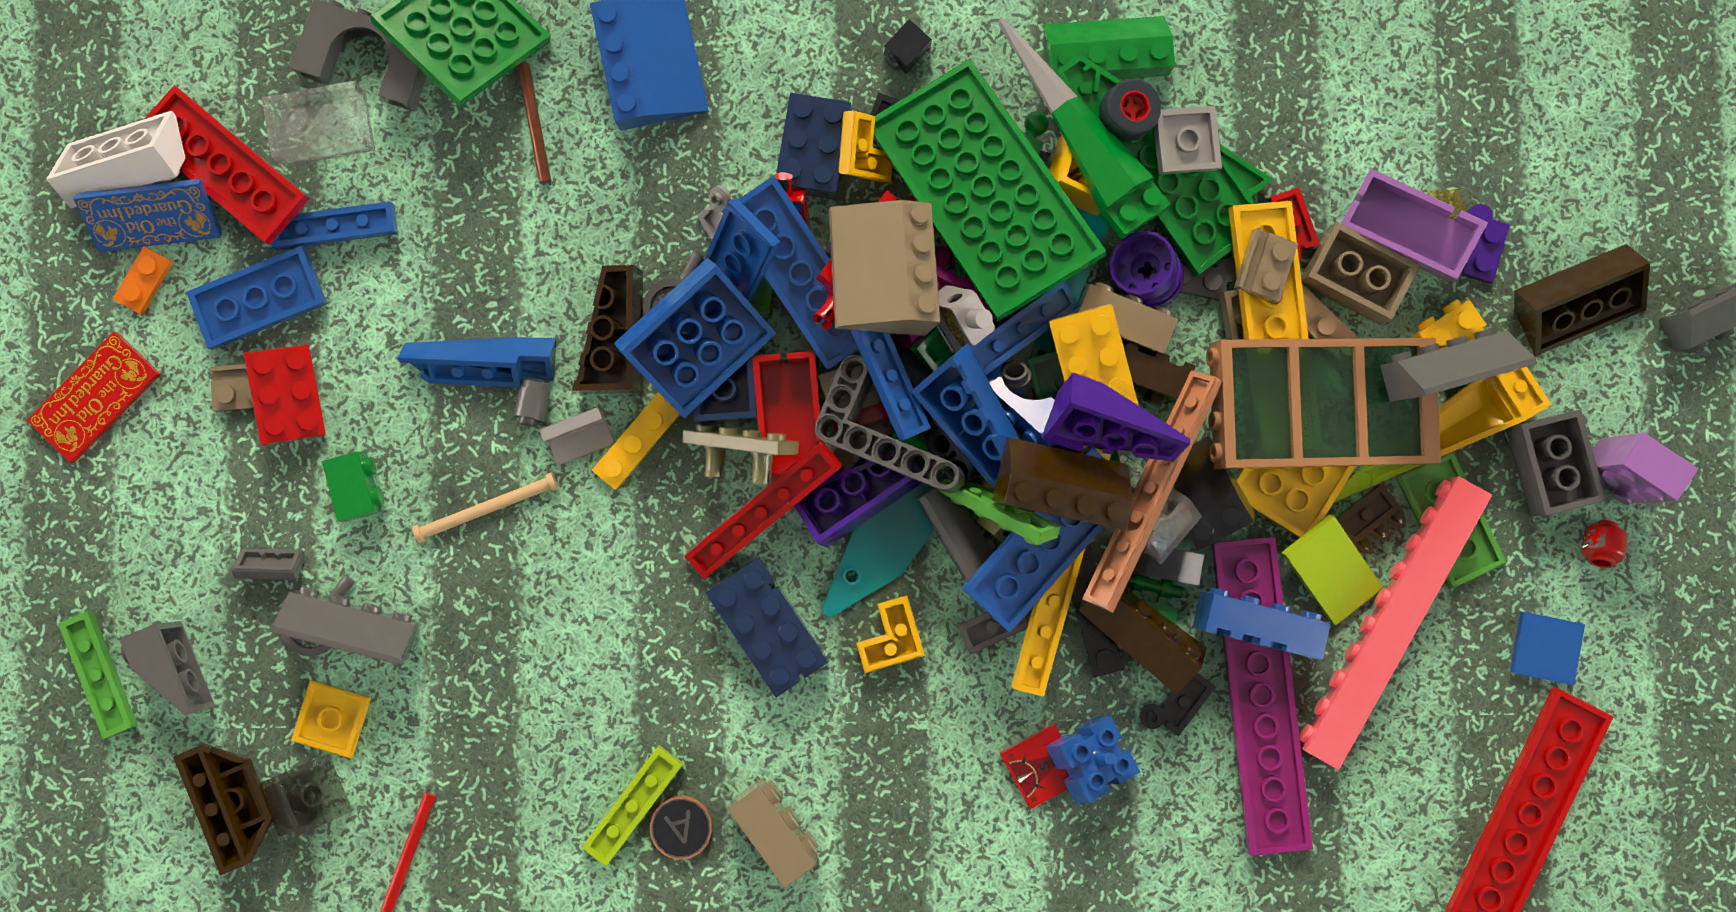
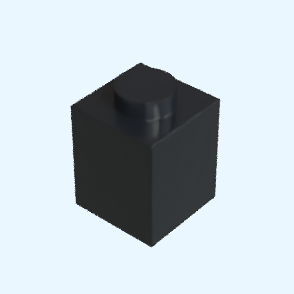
[884,19,932,74]

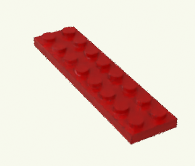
[1445,687,1614,912]

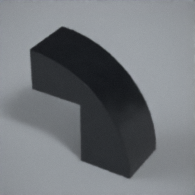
[1132,544,1204,586]

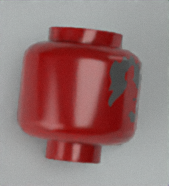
[1581,520,1628,568]

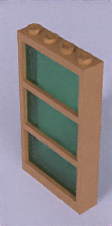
[1206,338,1441,469]

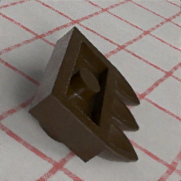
[1336,484,1406,554]

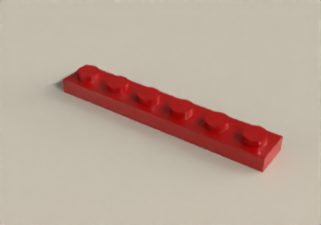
[684,441,842,579]

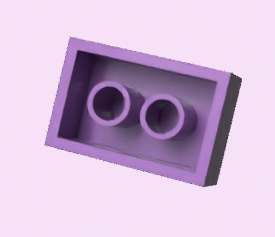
[1593,432,1698,505]

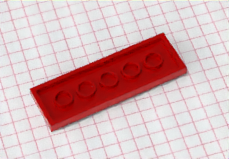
[143,85,310,245]

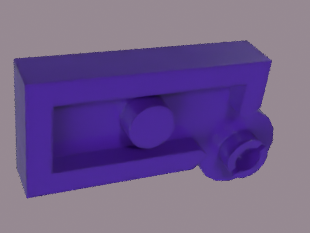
[1460,204,1510,284]

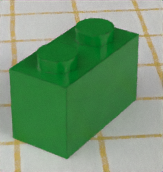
[322,451,384,522]

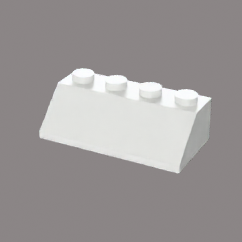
[46,111,185,208]

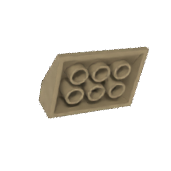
[829,200,940,336]

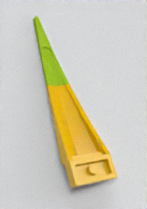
[1334,367,1552,503]

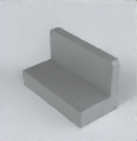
[539,407,614,465]

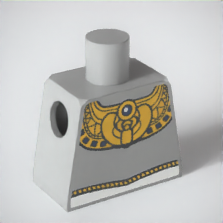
[936,285,995,353]

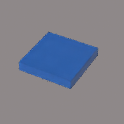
[1510,611,1585,685]

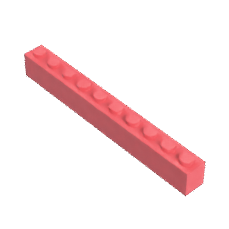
[1299,476,1492,770]

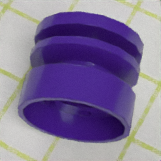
[1109,231,1185,309]

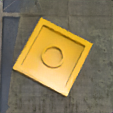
[291,680,371,759]

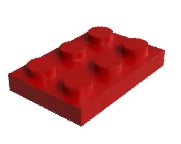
[243,344,326,446]

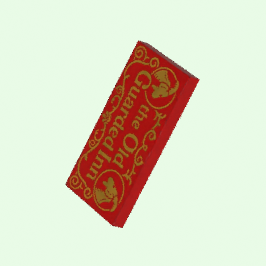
[26,331,161,463]

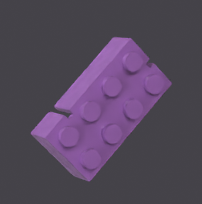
[1341,169,1488,284]

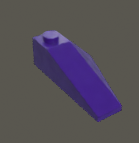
[1042,372,1190,462]

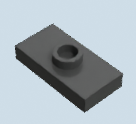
[231,548,304,580]

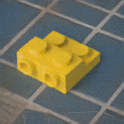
[1411,299,1487,348]

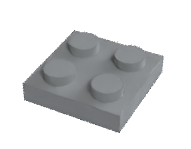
[1153,106,1222,175]

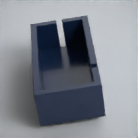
[706,557,829,698]

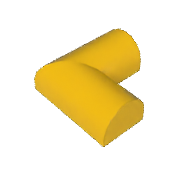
[838,111,892,184]
[856,595,925,673]

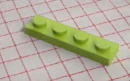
[581,745,684,866]

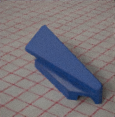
[398,337,556,387]

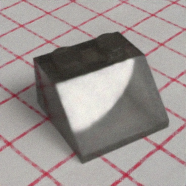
[261,754,353,843]

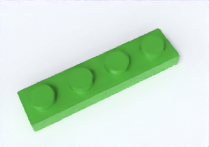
[939,478,1060,545]
[58,611,138,739]

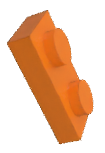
[113,246,174,315]

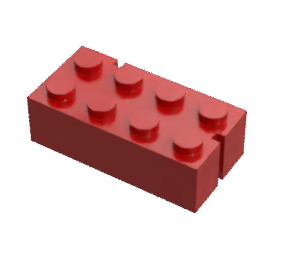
[752,351,824,482]

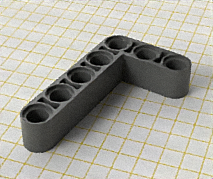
[815,355,965,493]

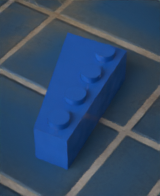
[911,343,1020,489]
[1192,587,1331,660]

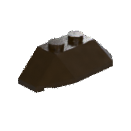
[173,744,274,876]

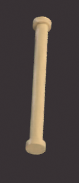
[412,472,559,544]

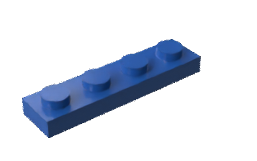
[271,201,398,250]
[971,281,1080,375]
[851,330,931,441]

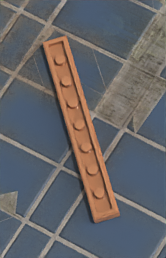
[1082,370,1222,613]

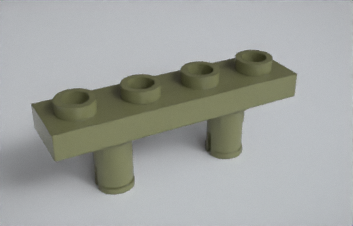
[682,425,799,484]

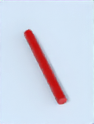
[380,792,436,912]

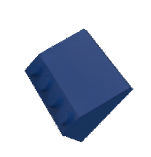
[590,0,709,131]
[614,258,777,418]

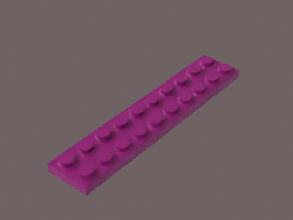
[1211,537,1313,856]

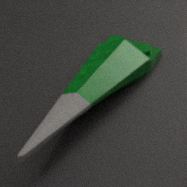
[998,16,1171,240]

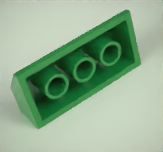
[1043,16,1175,79]

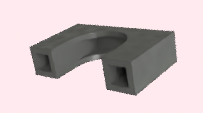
[290,0,427,112]

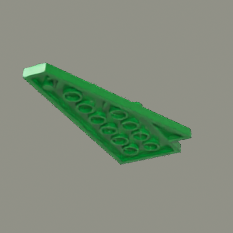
[1055,54,1273,276]

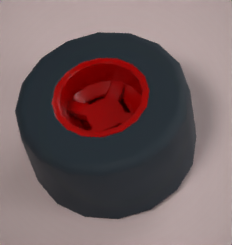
[1099,78,1161,141]

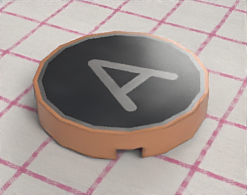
[650,795,713,860]

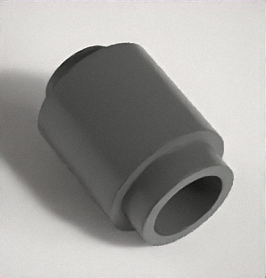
[1001,361,1033,400]
[513,380,550,427]

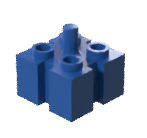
[1046,715,1140,803]

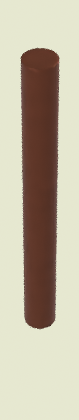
[517,63,552,184]

